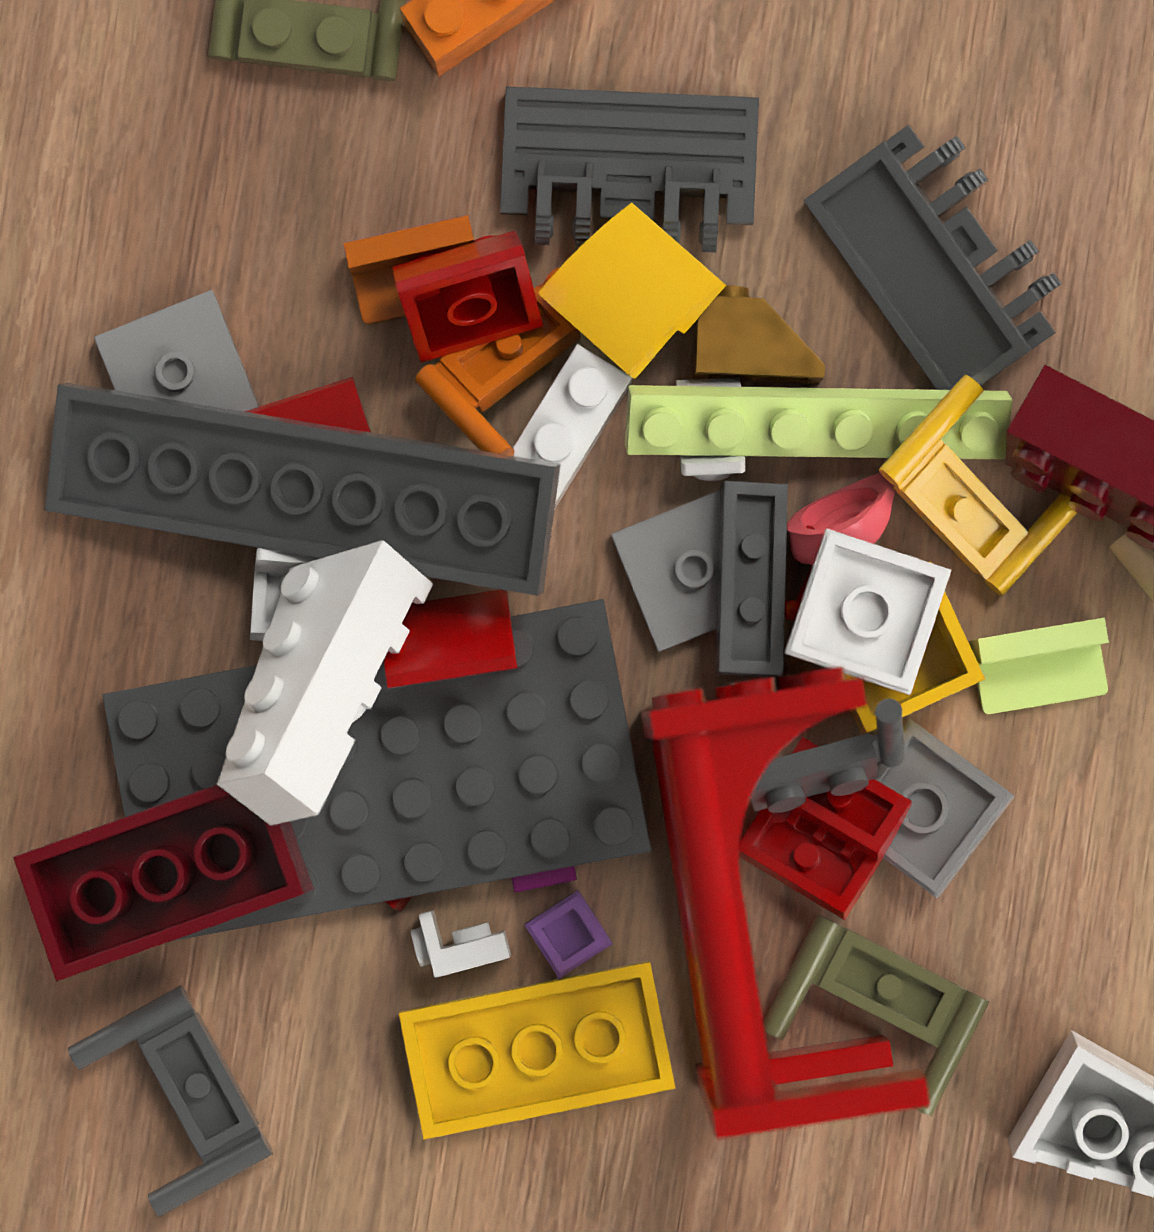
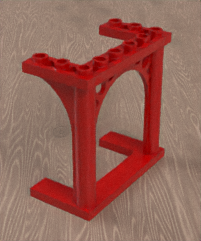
[640,666,931,1139]

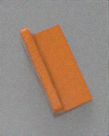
[343,215,474,325]

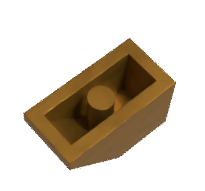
[693,285,825,384]

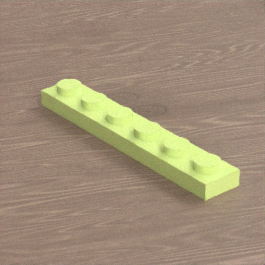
[625,385,1013,459]

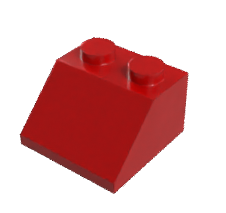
[392,230,543,363]

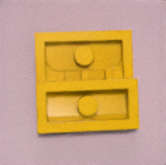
[538,203,726,379]

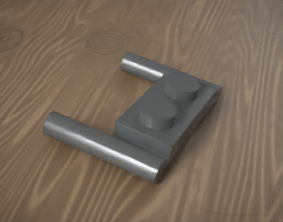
[750,699,905,813]
[68,985,273,1217]

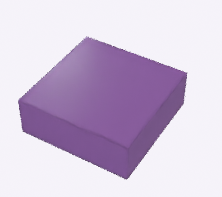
[525,890,613,978]

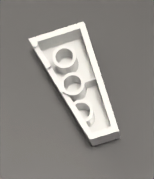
[217,540,433,825]
[1007,1030,1154,1197]

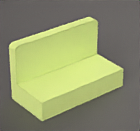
[970,617,1109,714]

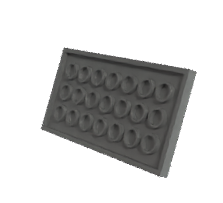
[102,599,652,942]

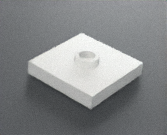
[784,529,951,695]

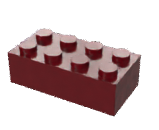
[1005,364,1154,551]
[13,785,314,982]

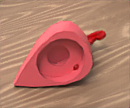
[784,472,896,621]

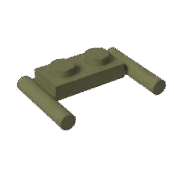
[208,0,406,81]
[763,914,989,1117]

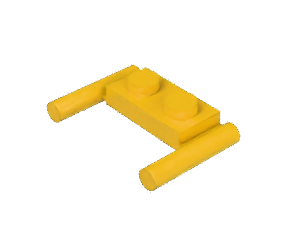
[879,374,1078,596]

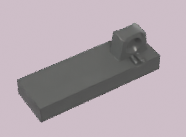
[715,481,788,678]

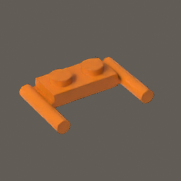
[415,267,581,456]

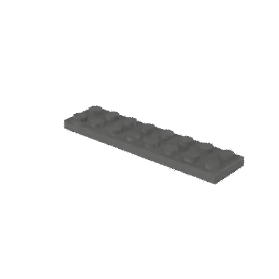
[45,383,561,596]

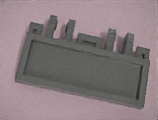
[500,86,759,253]
[803,125,1062,390]

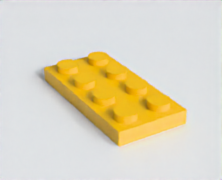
[398,960,676,1140]

